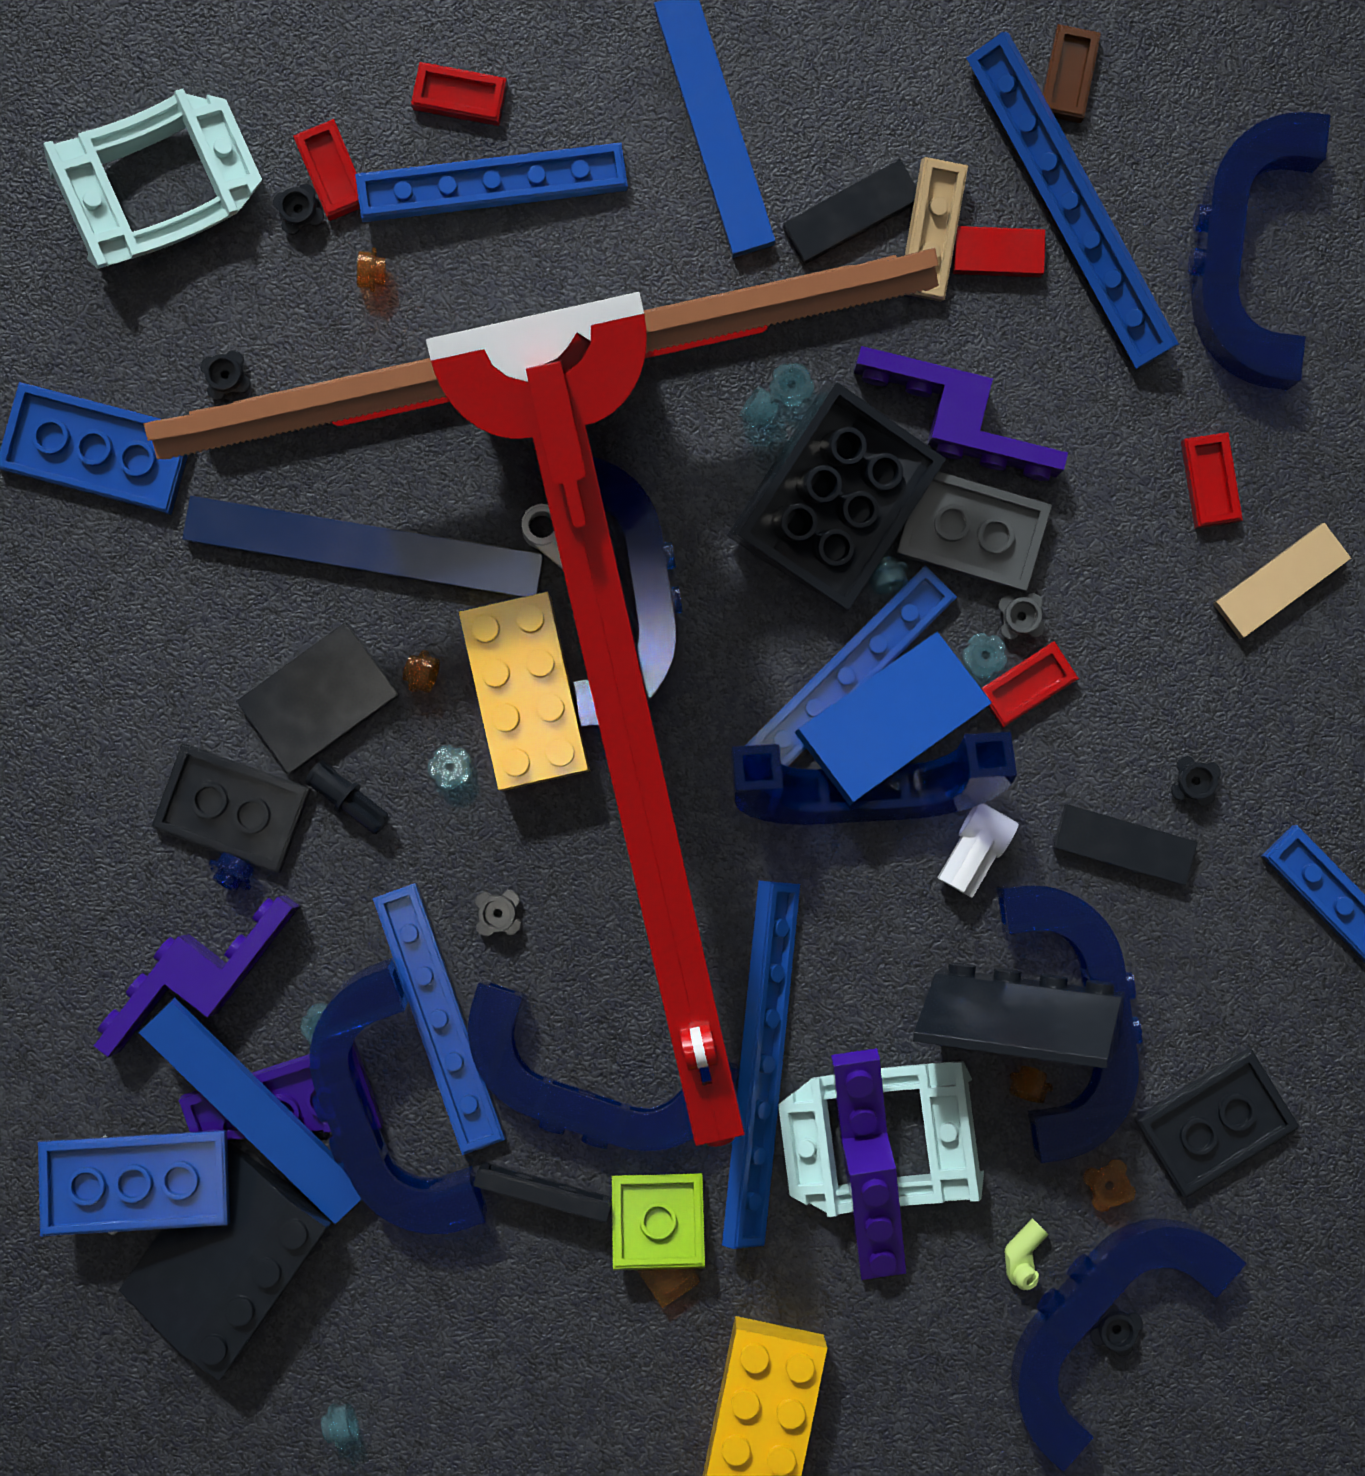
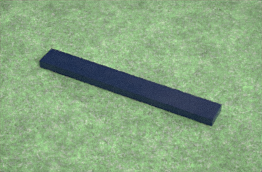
[182,496,544,598]

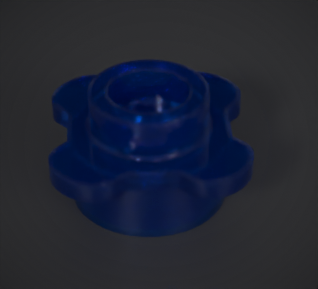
[209,852,254,892]

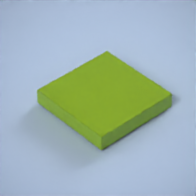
[612,1173,705,1271]

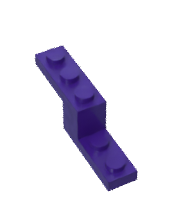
[853,346,1068,481]
[94,895,300,1057]
[831,1048,906,1280]

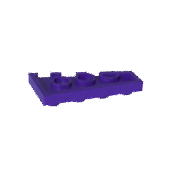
[179,1039,383,1140]

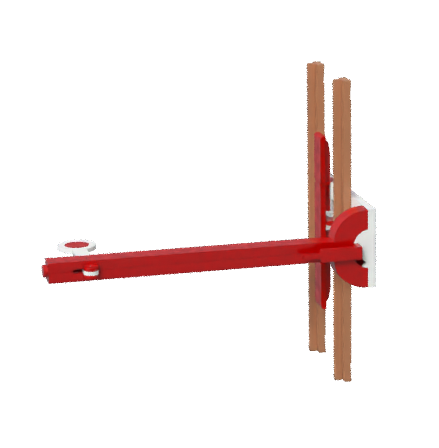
[143,248,939,1147]

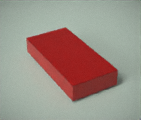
[411,62,508,126]
[293,119,360,221]
[953,226,1045,277]
[1181,432,1243,529]
[981,641,1079,728]

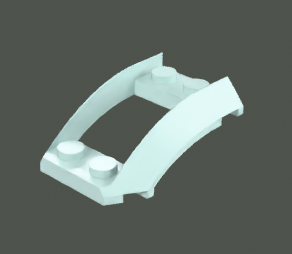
[43,89,262,269]
[778,1061,984,1217]

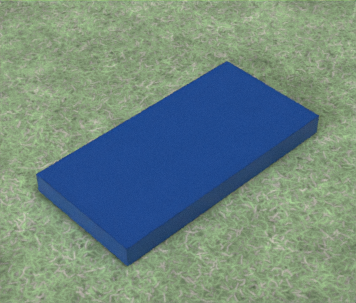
[0,382,188,515]
[795,632,992,806]
[38,1130,230,1236]

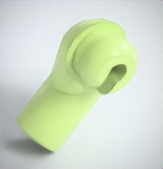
[1004,1218,1049,1290]

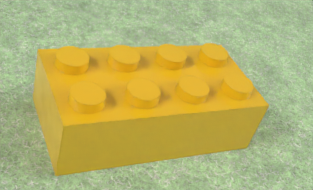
[459,592,590,791]
[703,1316,827,1476]

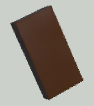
[1042,24,1101,123]

